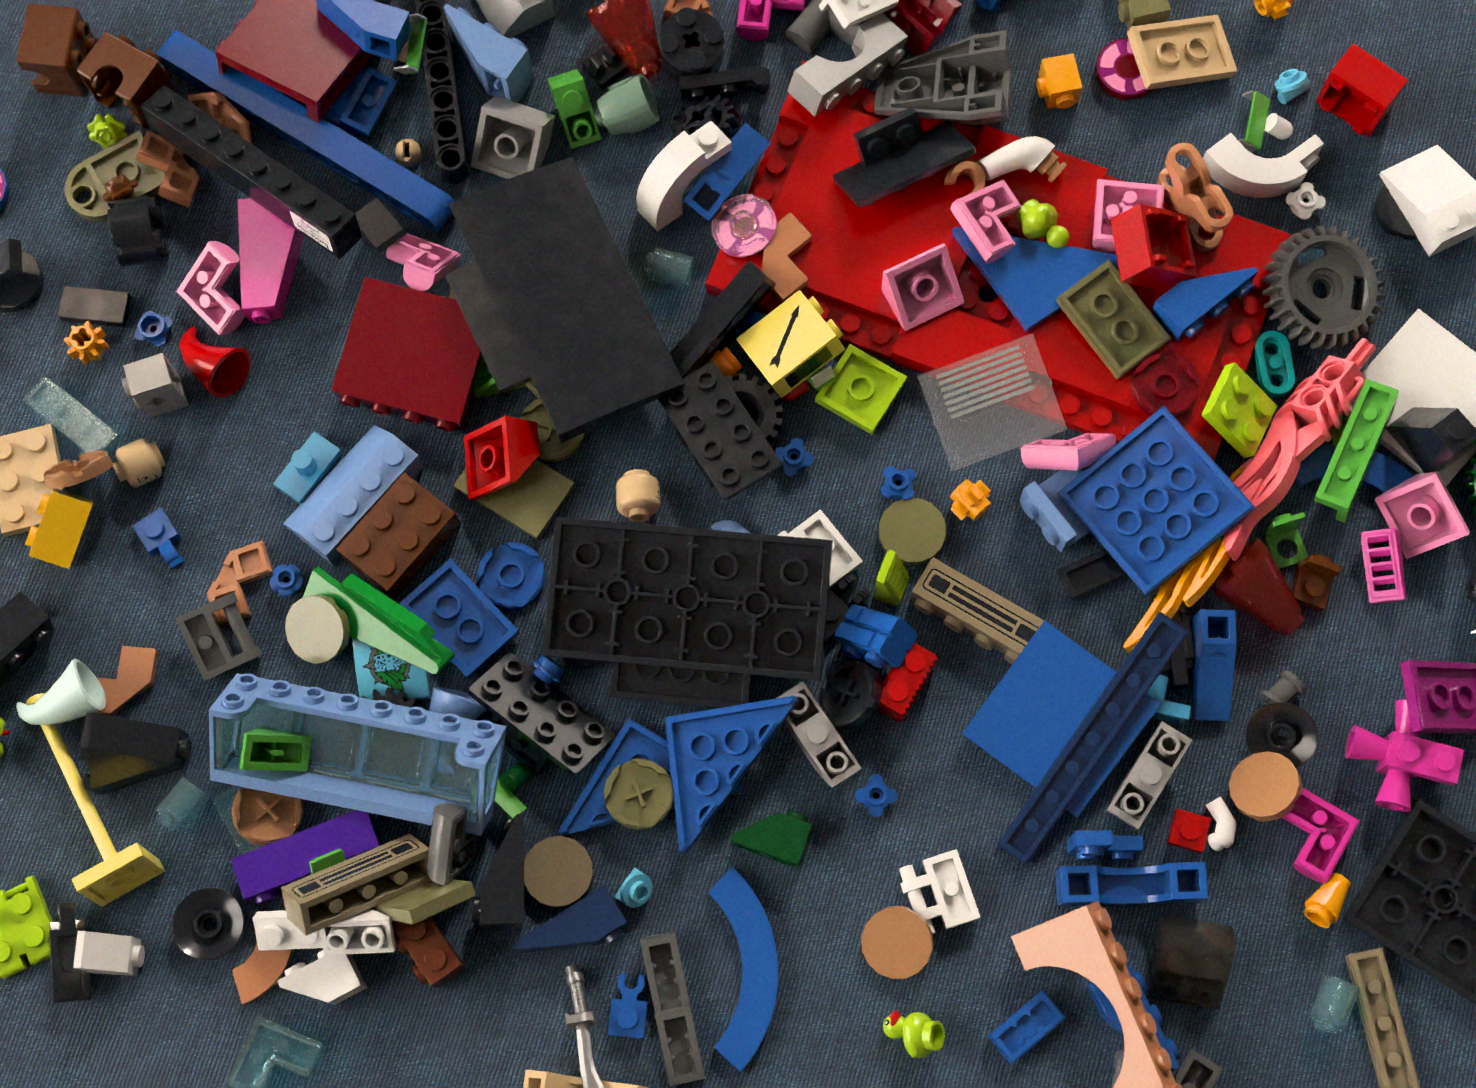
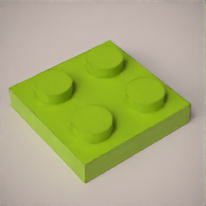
[815,344,907,435]
[1201,362,1277,459]

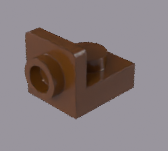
[1288,554,1342,612]

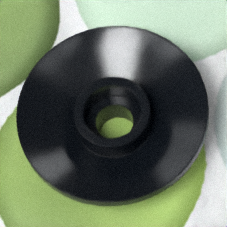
[1246,702,1318,768]
[172,888,244,960]

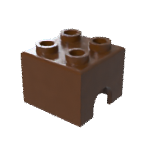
[16,4,98,97]
[77,32,175,129]

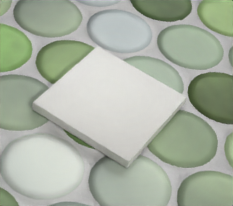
[1344,308,1476,486]

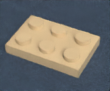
[1127,15,1238,90]
[0,424,67,537]

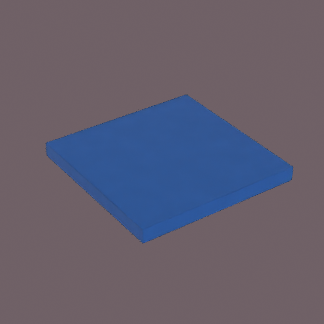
[1057,406,1255,597]
[962,620,1161,818]

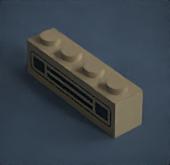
[910,557,1053,664]
[281,833,432,936]

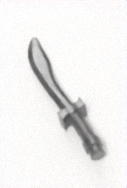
[565,964,604,1088]

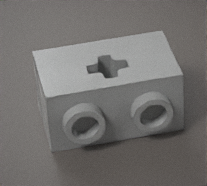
[122,353,189,418]

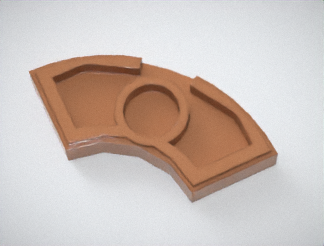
[232,942,294,1005]

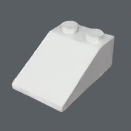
[1379,145,1476,257]

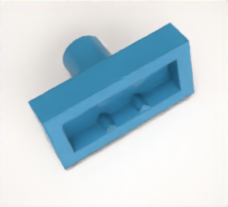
[273,431,343,504]
[1147,675,1191,726]

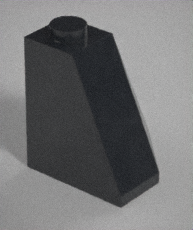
[1386,407,1476,474]
[80,713,192,795]

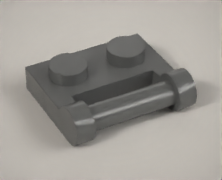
[175,592,263,681]

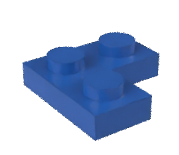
[1066,831,1143,861]

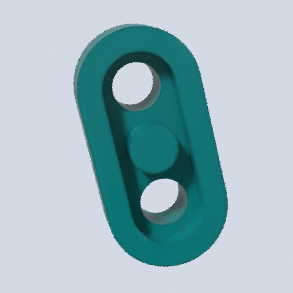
[1253,331,1295,398]

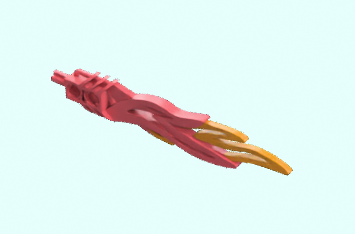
[1123,338,1376,654]

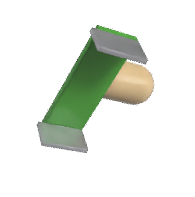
[394,13,427,75]

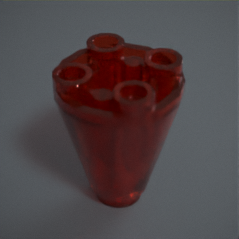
[586,0,662,79]
[1210,538,1305,636]

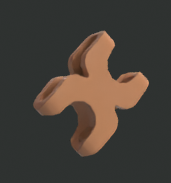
[1157,143,1233,252]

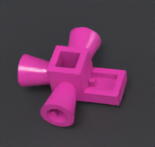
[1345,700,1464,812]

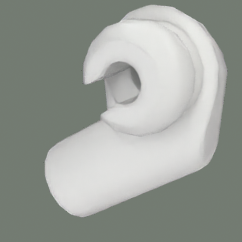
[1206,797,1237,851]

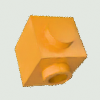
[1036,53,1083,109]

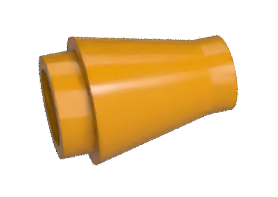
[1304,873,1351,928]

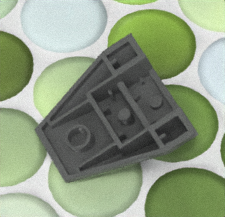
[874,30,1013,126]

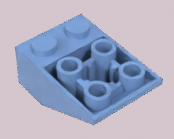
[444,4,534,103]

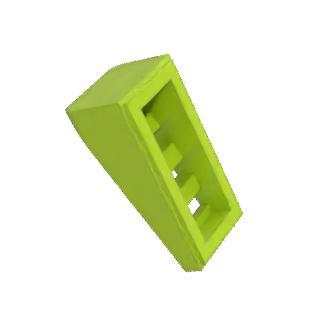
[873,550,909,606]

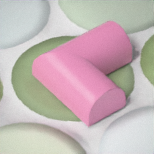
[950,179,1021,264]
[1092,179,1164,252]
[386,232,461,291]
[176,241,245,335]
[1020,433,1116,471]

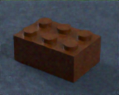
[336,472,461,601]

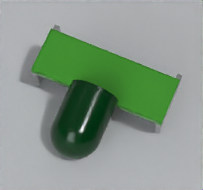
[464,763,531,829]

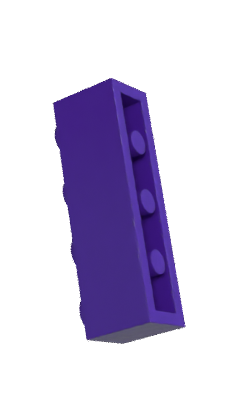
[231,810,383,905]

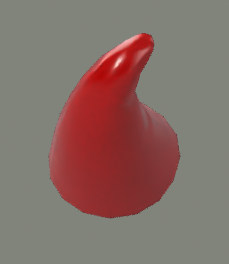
[179,326,251,398]

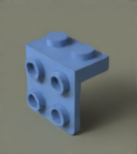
[1019,469,1090,553]

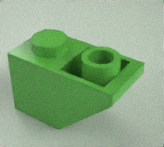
[547,69,601,149]

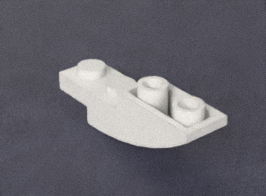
[253,909,396,955]

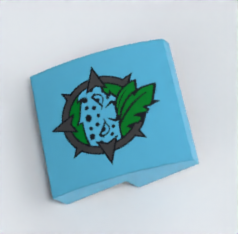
[352,638,431,702]

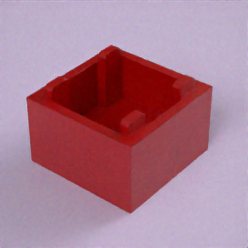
[1315,43,1408,138]
[1111,204,1197,291]

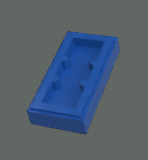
[987,990,1067,1065]

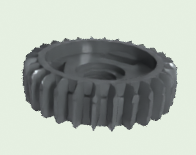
[1261,225,1385,350]

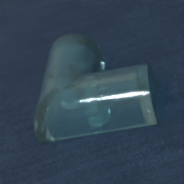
[225,1015,325,1088]

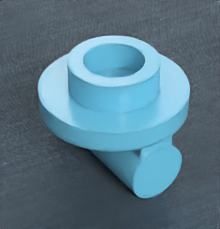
[1275,69,1311,104]
[614,867,653,908]

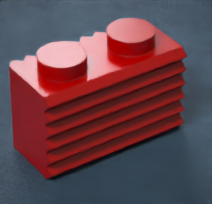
[876,643,937,722]

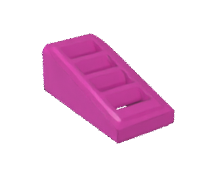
[1361,528,1406,604]

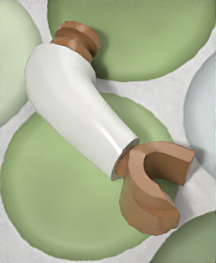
[943,136,1067,194]

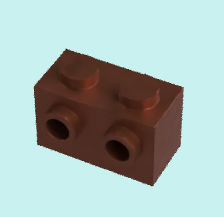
[392,916,467,989]

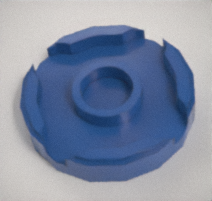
[477,542,546,610]

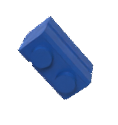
[834,605,918,669]

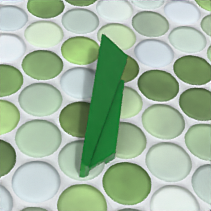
[303,566,455,675]

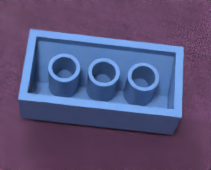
[283,425,424,566]

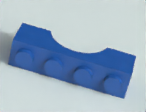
[1055,862,1208,908]

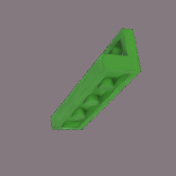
[1314,379,1399,523]

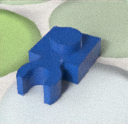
[608,973,648,1039]

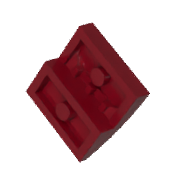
[883,0,962,56]

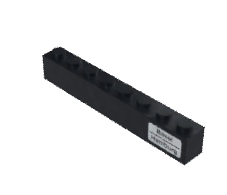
[141,85,362,259]

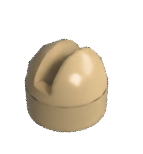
[395,139,422,167]

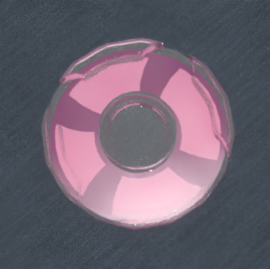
[711,194,777,258]

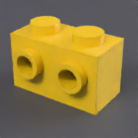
[25,489,93,569]

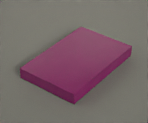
[1400,660,1476,734]

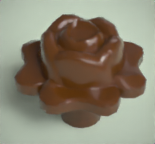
[102,175,139,202]

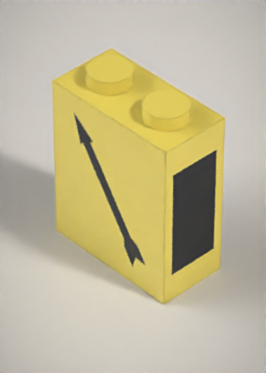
[736,290,845,398]

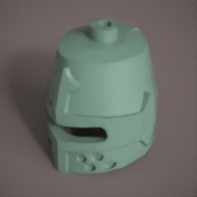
[595,74,660,135]

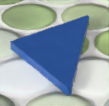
[952,227,1119,333]
[665,696,798,853]
[557,718,744,836]

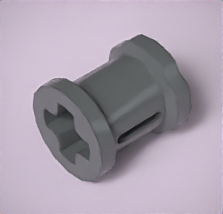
[1259,670,1307,705]

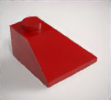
[464,416,540,501]

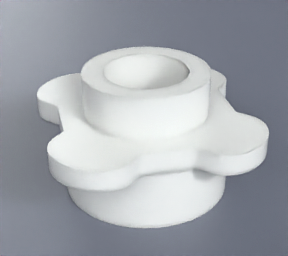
[1286,182,1326,220]

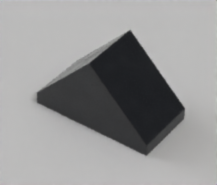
[355,198,407,253]

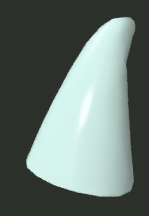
[16,658,106,725]

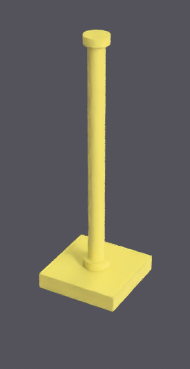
[26,693,165,907]

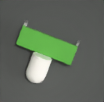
[1238,90,1293,152]

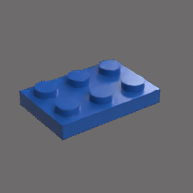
[399,558,520,680]

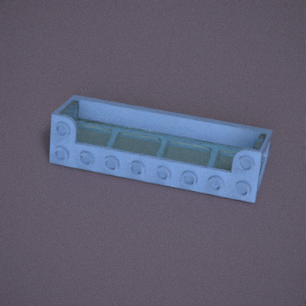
[209,673,506,836]

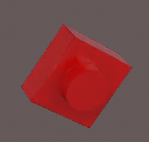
[1166,808,1211,854]

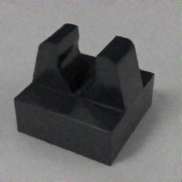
[582,44,628,90]

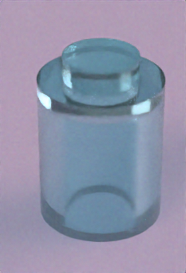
[644,247,696,289]
[156,776,211,833]
[1309,975,1360,1035]

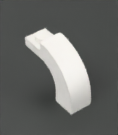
[636,121,732,232]
[1203,133,1324,198]

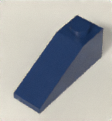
[513,885,629,953]

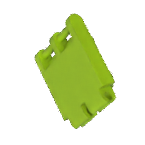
[0,875,53,979]

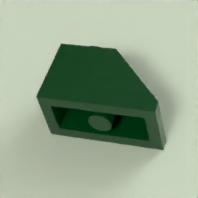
[731,810,812,869]

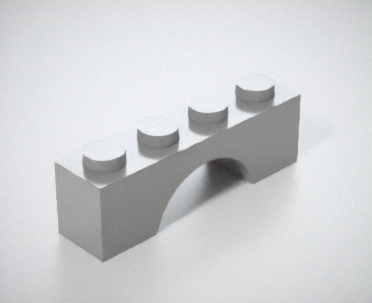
[787,13,908,116]

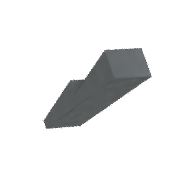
[640,930,705,1086]

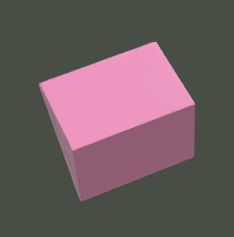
[881,243,965,331]
[1375,471,1470,559]

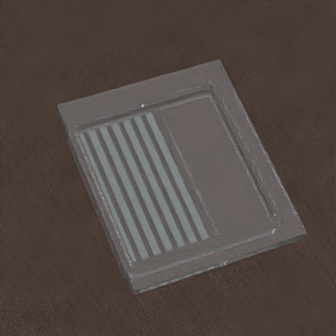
[917,333,1067,471]

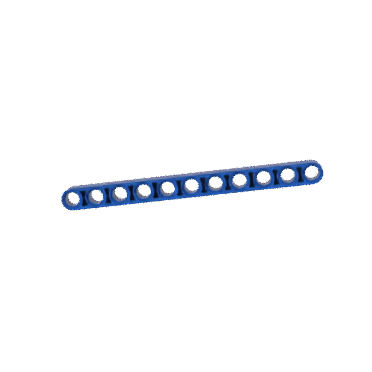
[156,30,455,232]

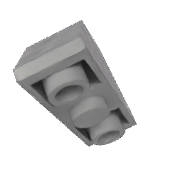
[777,681,862,789]
[1106,721,1193,830]

